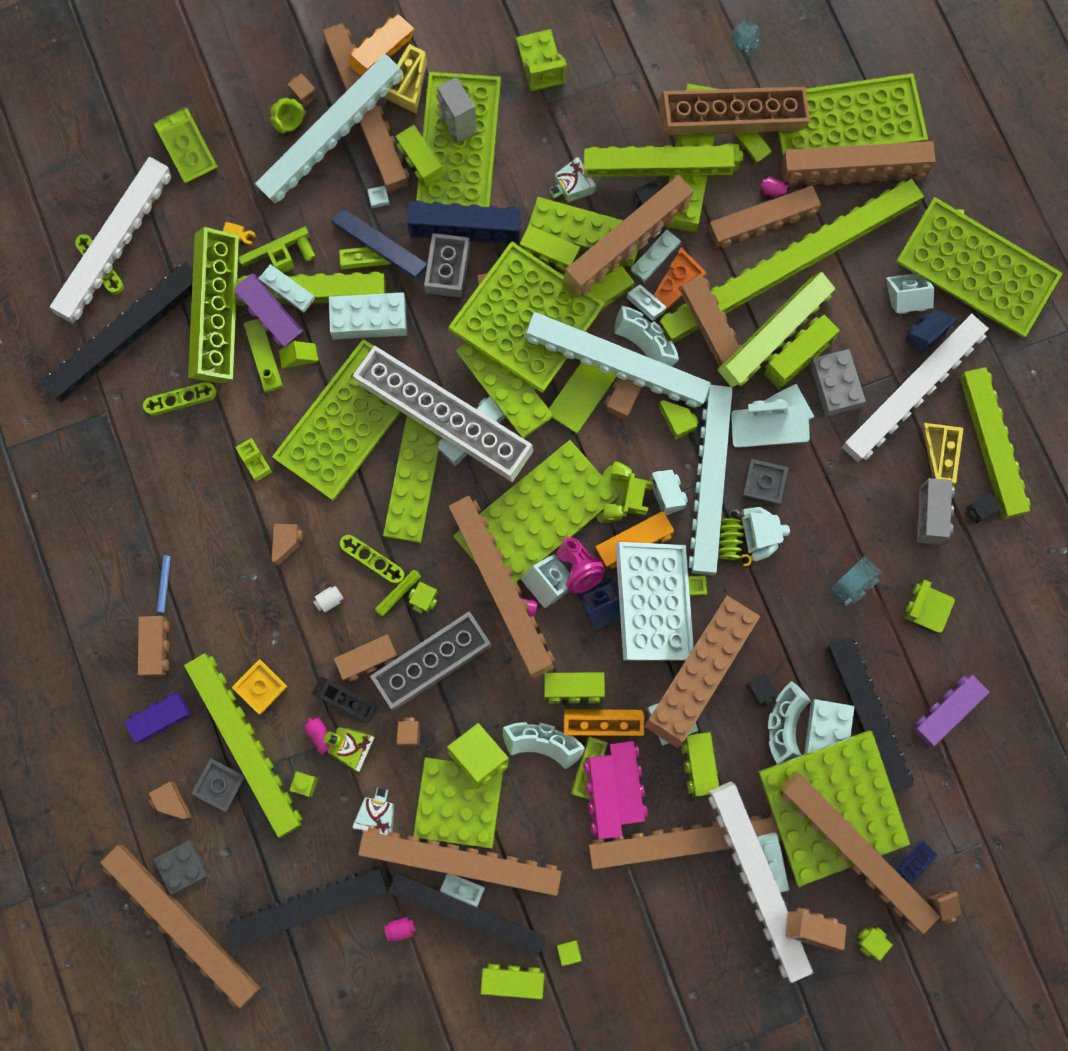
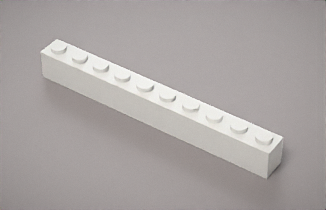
[50,157,171,324]
[842,314,989,463]
[708,781,813,983]

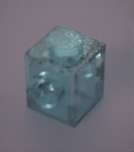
[731,18,761,53]

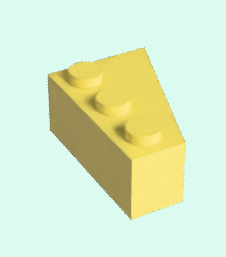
[385,44,427,114]
[923,423,963,487]

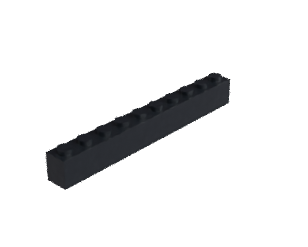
[41,262,193,403]

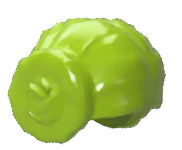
[270,98,306,134]

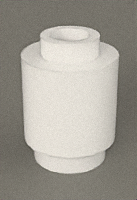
[314,586,344,612]

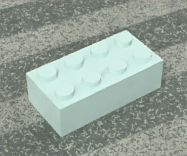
[329,293,407,340]
[804,699,854,754]

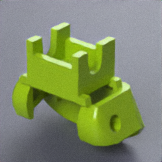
[596,461,653,524]

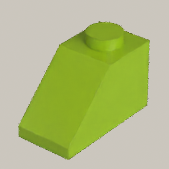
[659,400,698,440]

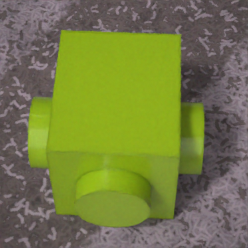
[408,582,438,614]
[857,927,892,961]

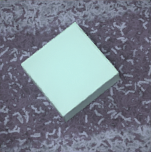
[367,186,389,208]

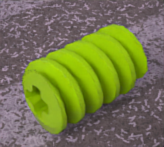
[718,518,744,560]

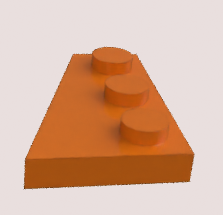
[654,247,707,310]

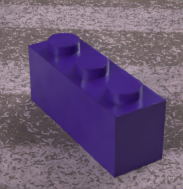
[124,693,192,744]

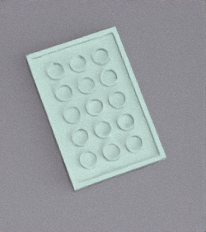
[616,542,694,661]

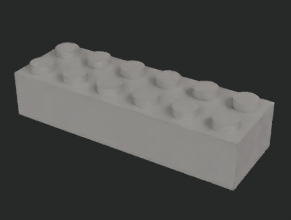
[370,611,492,711]

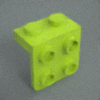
[905,580,955,633]

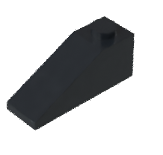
[312,677,377,723]

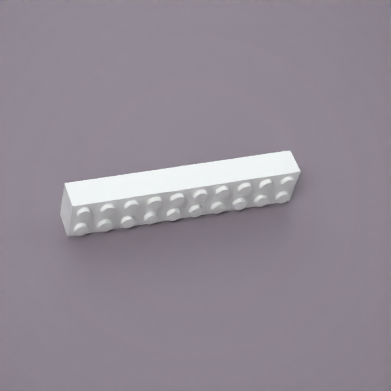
[353,346,534,482]

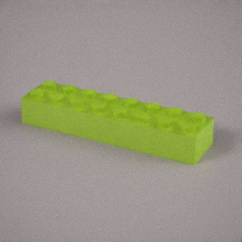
[663,84,716,233]
[188,227,239,384]

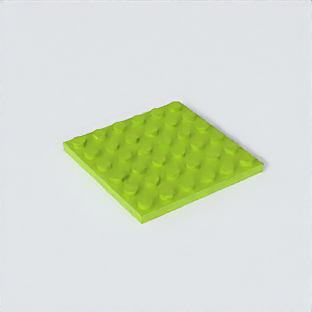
[448,241,605,393]
[758,730,910,887]

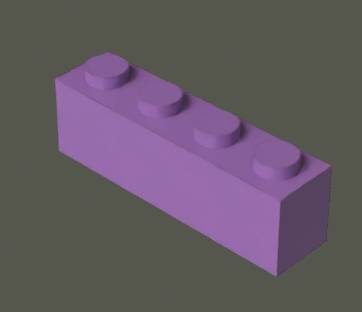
[234,273,303,347]
[913,675,989,747]

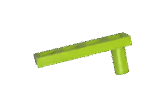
[238,226,316,268]
[244,318,283,393]

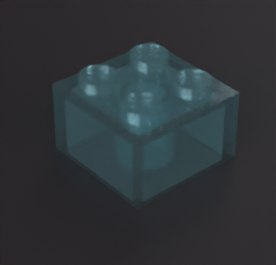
[830,556,882,605]

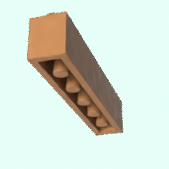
[708,185,821,248]
[678,275,754,387]

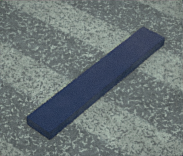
[331,208,427,280]

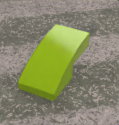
[733,132,771,163]
[235,438,272,482]

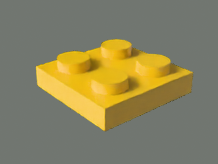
[232,659,288,715]

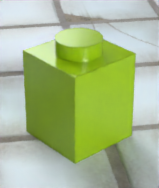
[267,244,295,273]
[290,771,318,797]

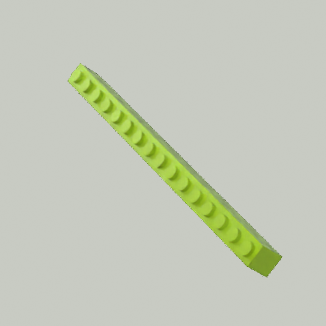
[659,179,924,343]

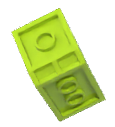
[516,29,567,91]
[154,108,217,183]

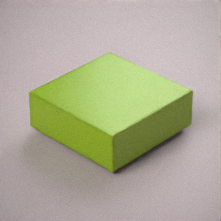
[688,575,707,597]
[557,940,582,966]

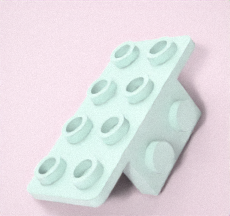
[731,399,810,448]

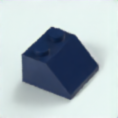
[905,310,957,355]
[577,577,621,630]

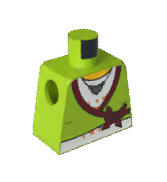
[324,727,375,772]

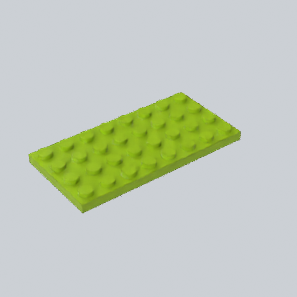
[416,72,501,207]
[778,73,928,157]
[896,197,1063,338]
[272,339,401,501]
[453,440,619,583]

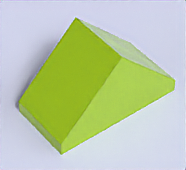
[279,341,319,369]

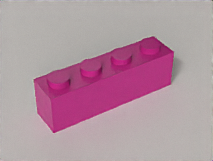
[609,741,648,825]
[583,755,622,839]

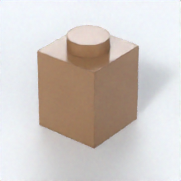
[288,73,318,108]

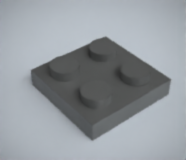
[743,459,789,505]
[191,758,245,812]
[154,840,208,895]

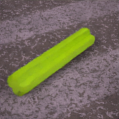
[375,570,421,616]

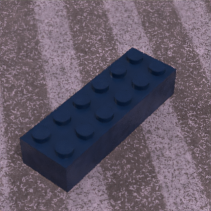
[407,200,521,245]

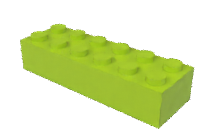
[528,197,639,268]

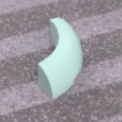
[615,306,679,366]
[768,682,811,764]
[503,722,585,769]

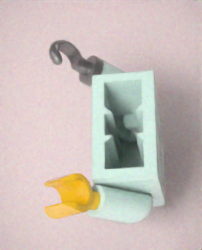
[729,507,790,567]

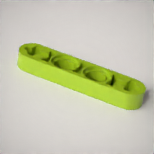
[75,235,124,295]
[143,382,217,416]
[340,535,405,585]

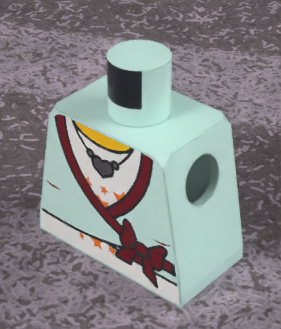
[549,157,596,202]
[353,788,394,835]

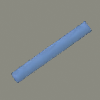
[157,555,171,613]

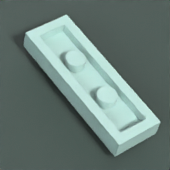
[631,230,681,283]
[259,264,315,313]
[757,832,789,892]

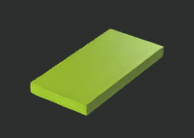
[549,363,617,434]

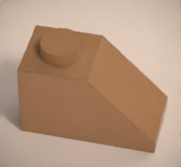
[271,524,303,565]
[397,718,420,747]
[149,782,192,820]
[928,890,961,924]

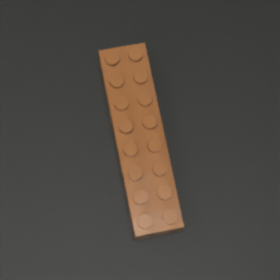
[658,87,810,136]
[780,141,936,188]
[563,175,694,298]
[644,596,760,748]

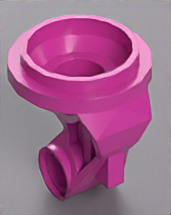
[556,537,605,593]

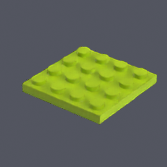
[414,758,503,848]

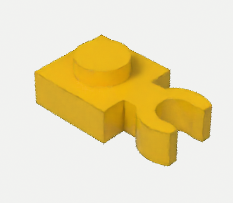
[223,222,256,246]

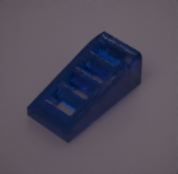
[895,840,937,884]

